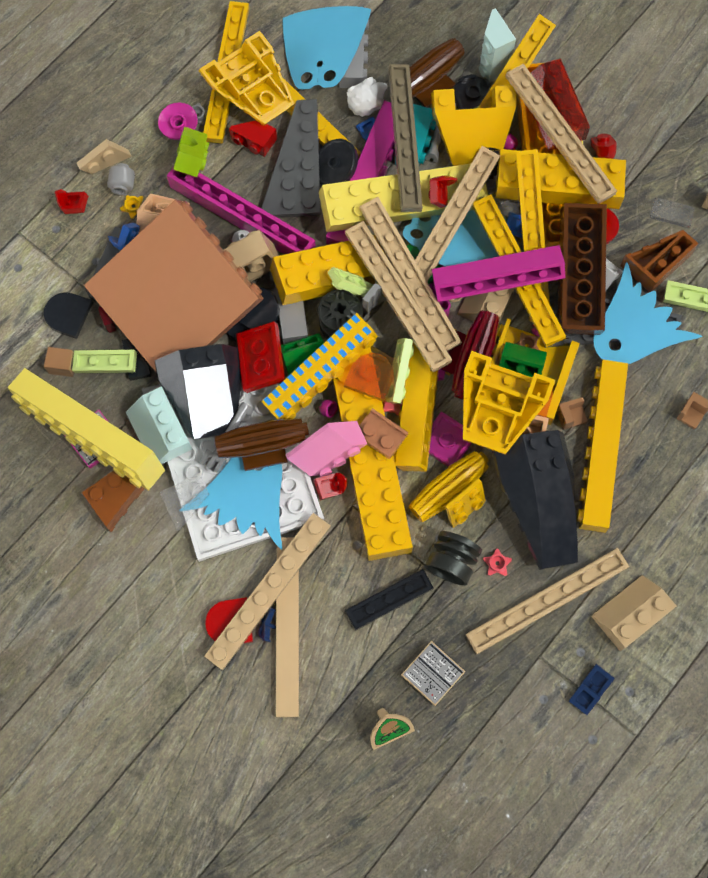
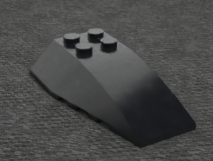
[491,430,578,570]

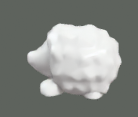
[347,77,388,117]

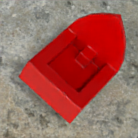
[591,134,617,159]
[428,175,457,208]
[55,189,89,214]
[313,472,347,501]

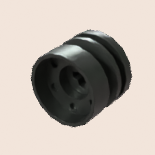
[318,289,363,339]
[424,531,482,586]

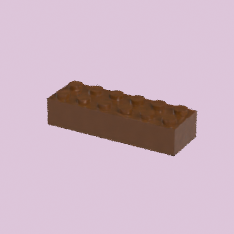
[558,203,607,335]

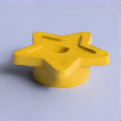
[120,195,143,219]

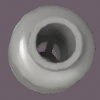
[107,163,135,195]

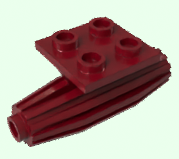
[441,310,500,400]

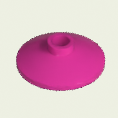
[158,102,198,140]

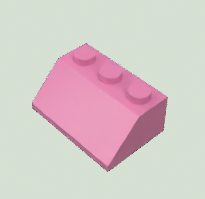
[286,421,367,477]

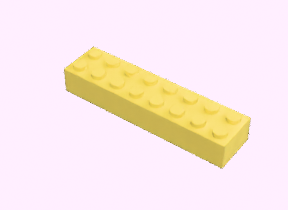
[318,164,488,232]
[8,368,165,491]

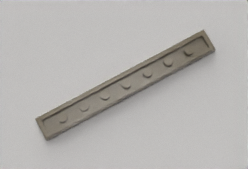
[388,64,423,212]

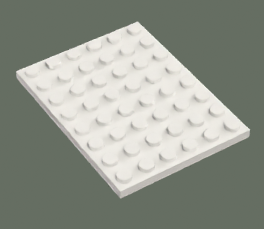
[166,382,324,562]

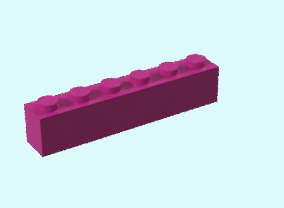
[432,245,565,302]

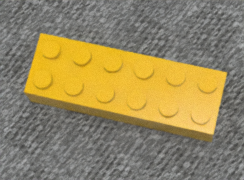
[495,149,626,209]
[270,235,390,305]

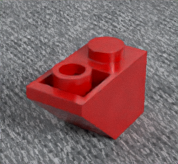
[229,120,277,157]

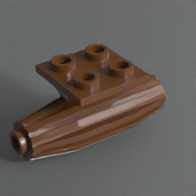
[410,38,465,108]
[214,419,309,471]

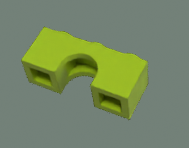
[173,126,209,177]

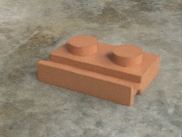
[359,408,408,460]

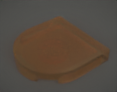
[344,353,394,402]

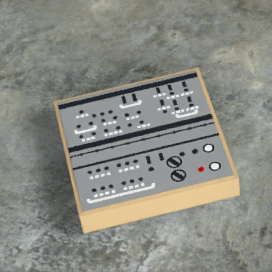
[401,641,465,706]

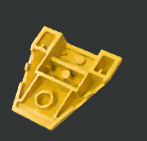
[198,31,294,125]
[463,351,556,454]

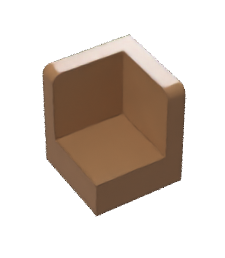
[44,347,74,377]
[677,392,708,429]
[556,397,587,430]

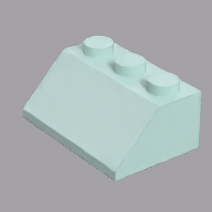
[479,8,516,83]
[126,386,192,464]

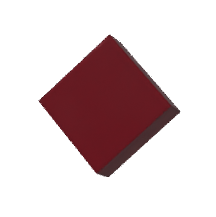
[98,307,116,333]

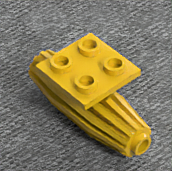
[409,451,489,528]

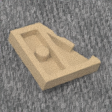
[77,139,131,174]

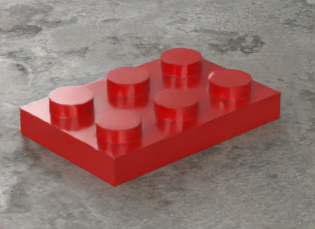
[237,321,285,393]

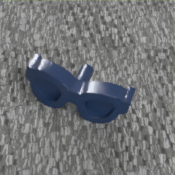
[258,608,276,643]

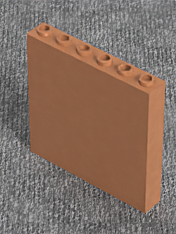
[84,199,264,373]

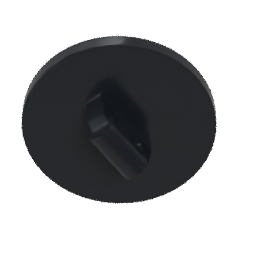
[319,139,358,185]

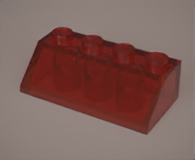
[531,58,590,151]

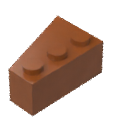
[620,230,699,292]
[82,471,145,532]

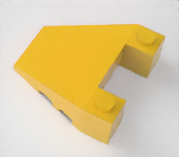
[431,85,517,166]

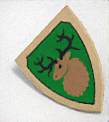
[370,708,415,750]

